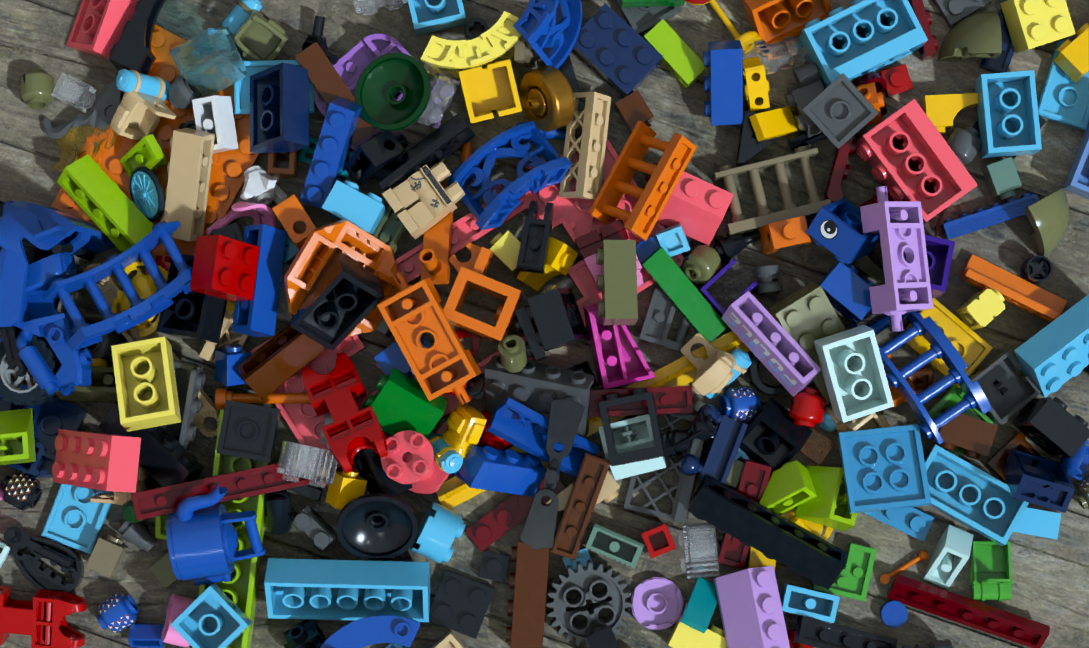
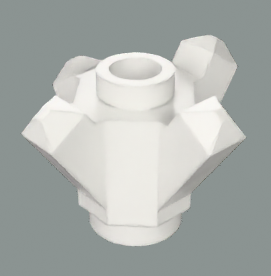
[240,165,287,205]

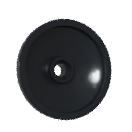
[336,493,418,560]

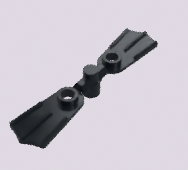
[520,397,585,550]

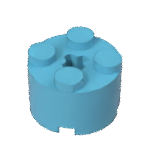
[410,501,466,564]

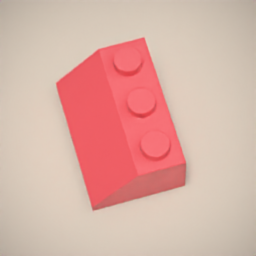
[66,0,139,60]
[657,172,734,246]

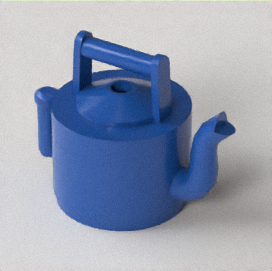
[166,484,266,586]

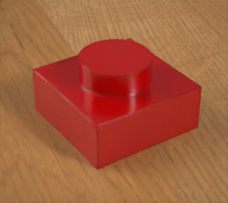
[879,64,913,98]

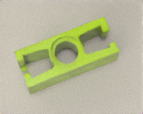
[643,19,707,89]

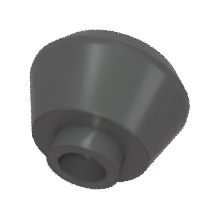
[168,75,203,110]

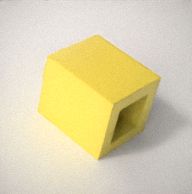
[490,231,521,273]

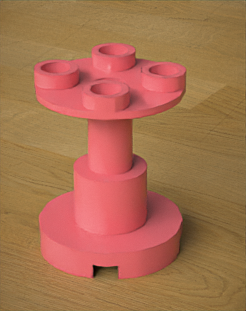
[381,430,449,495]

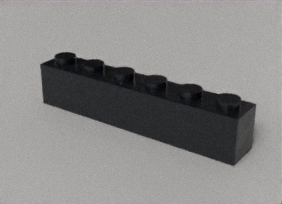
[688,475,847,590]

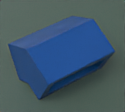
[128,623,165,648]

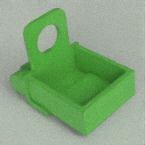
[969,541,1013,601]

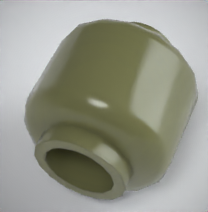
[19,68,55,109]
[682,245,722,284]

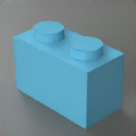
[780,583,840,623]

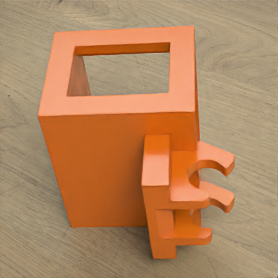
[443,243,522,344]

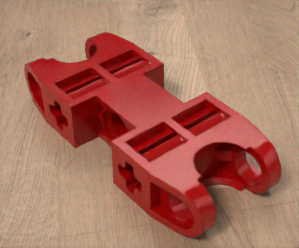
[302,351,388,474]
[0,585,87,648]

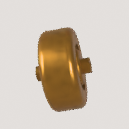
[520,66,575,132]

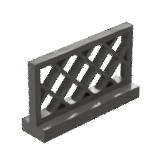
[624,413,707,524]

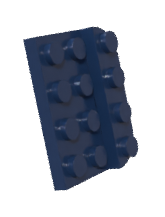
[0,384,88,478]

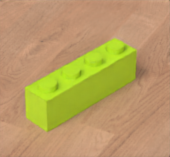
[57,154,154,253]

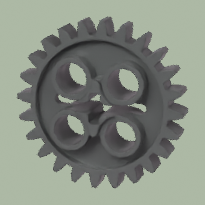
[546,560,632,647]

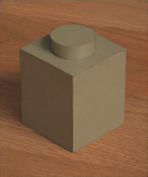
[85,534,128,578]

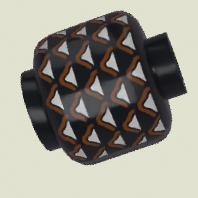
[0,471,43,511]

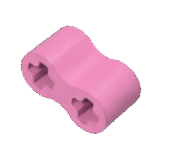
[161,594,196,648]

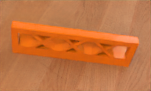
[959,254,1067,323]

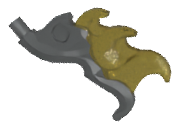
[43,80,125,172]

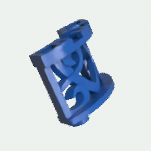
[513,0,583,69]
[447,121,572,230]
[320,615,423,648]

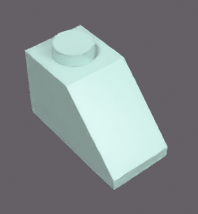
[923,525,974,590]

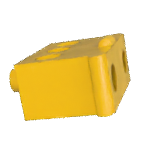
[743,56,770,111]

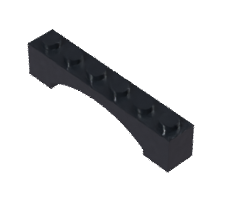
[109,0,166,75]

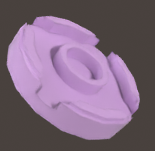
[631,576,684,630]

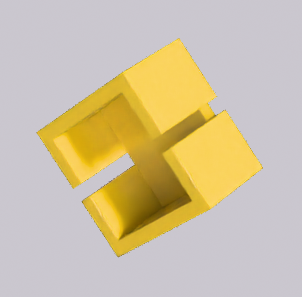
[457,57,522,124]

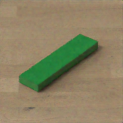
[641,247,728,343]

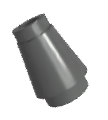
[117,520,158,552]

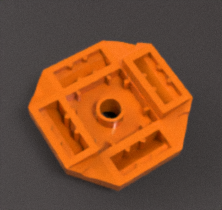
[284,219,399,337]

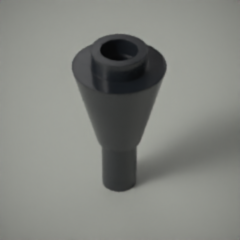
[712,230,761,263]

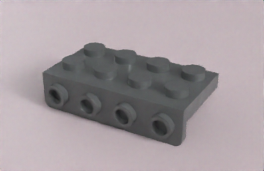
[485,355,594,438]
[160,359,205,453]

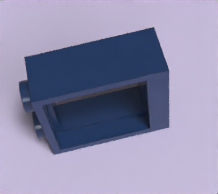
[1002,448,1075,513]

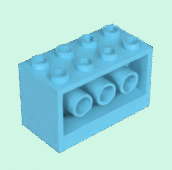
[797,0,928,88]

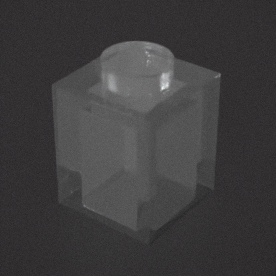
[51,72,96,113]

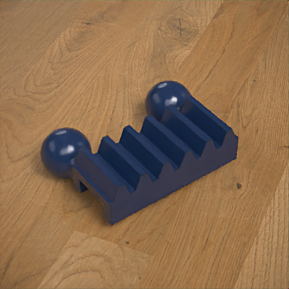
[679,404,748,484]

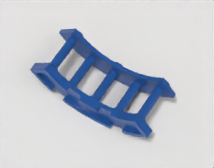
[42,221,193,351]
[849,311,992,445]

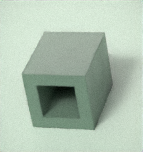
[981,157,1022,200]

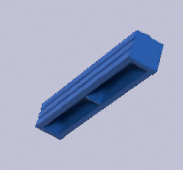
[940,192,1039,240]

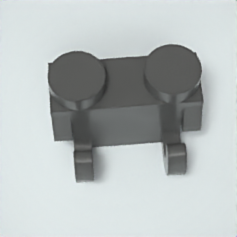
[292,501,337,553]

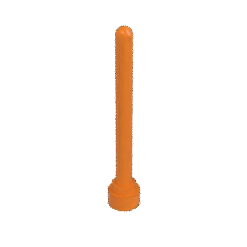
[215,388,311,410]

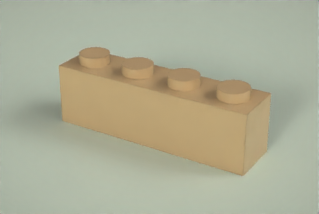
[161,128,215,242]

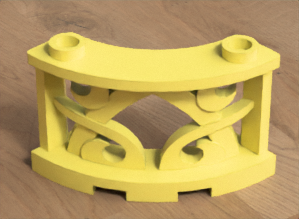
[421,11,521,79]

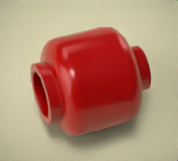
[789,387,827,428]

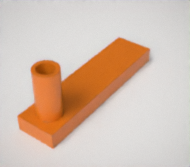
[419,183,453,284]

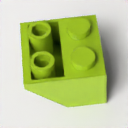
[0,408,36,465]
[794,465,857,532]

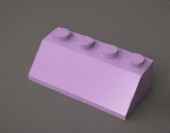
[714,565,790,648]

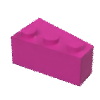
[583,303,655,389]

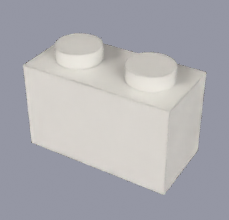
[192,95,239,153]

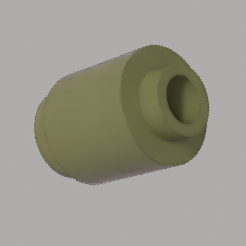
[498,335,527,373]

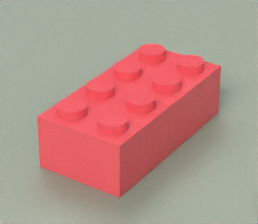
[52,429,141,493]

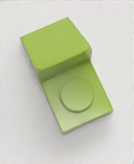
[120,134,168,178]

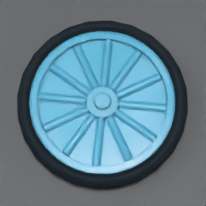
[129,166,165,222]

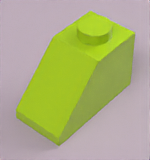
[759,460,817,515]

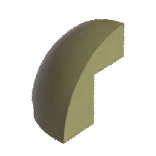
[938,11,1002,62]
[1023,188,1070,256]

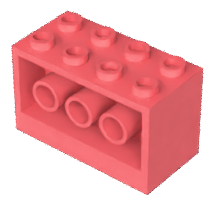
[855,99,978,224]

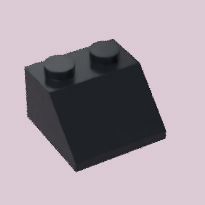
[739,397,813,476]

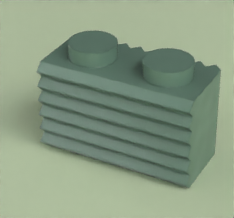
[585,523,644,568]

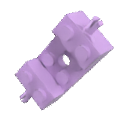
[860,186,933,332]

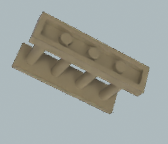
[712,145,831,237]

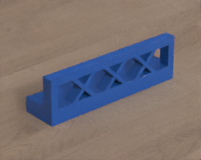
[486,397,599,478]

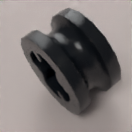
[465,17,489,40]

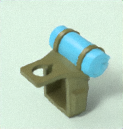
[213,0,288,61]

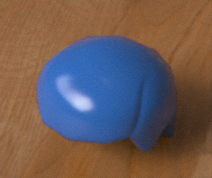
[1060,440,1089,481]

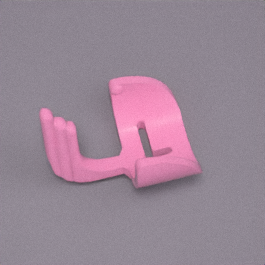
[206,201,276,235]

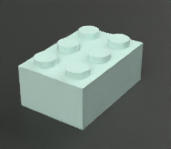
[814,325,894,423]

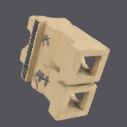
[382,162,465,240]

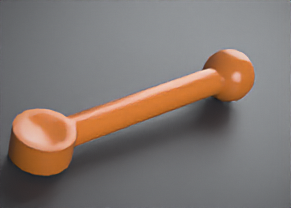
[879,550,929,584]

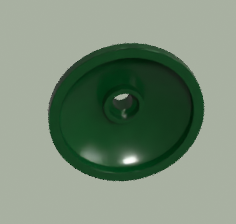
[355,53,431,131]

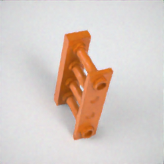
[588,120,697,241]

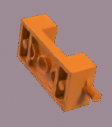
[377,272,481,405]

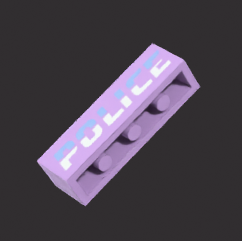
[721,291,822,397]

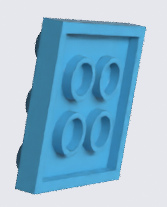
[837,424,931,514]

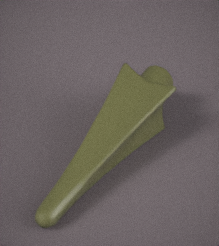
[851,255,885,285]

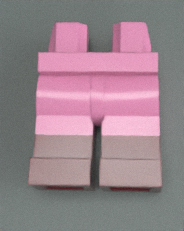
[575,219,644,288]

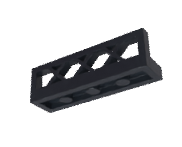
[374,113,475,192]

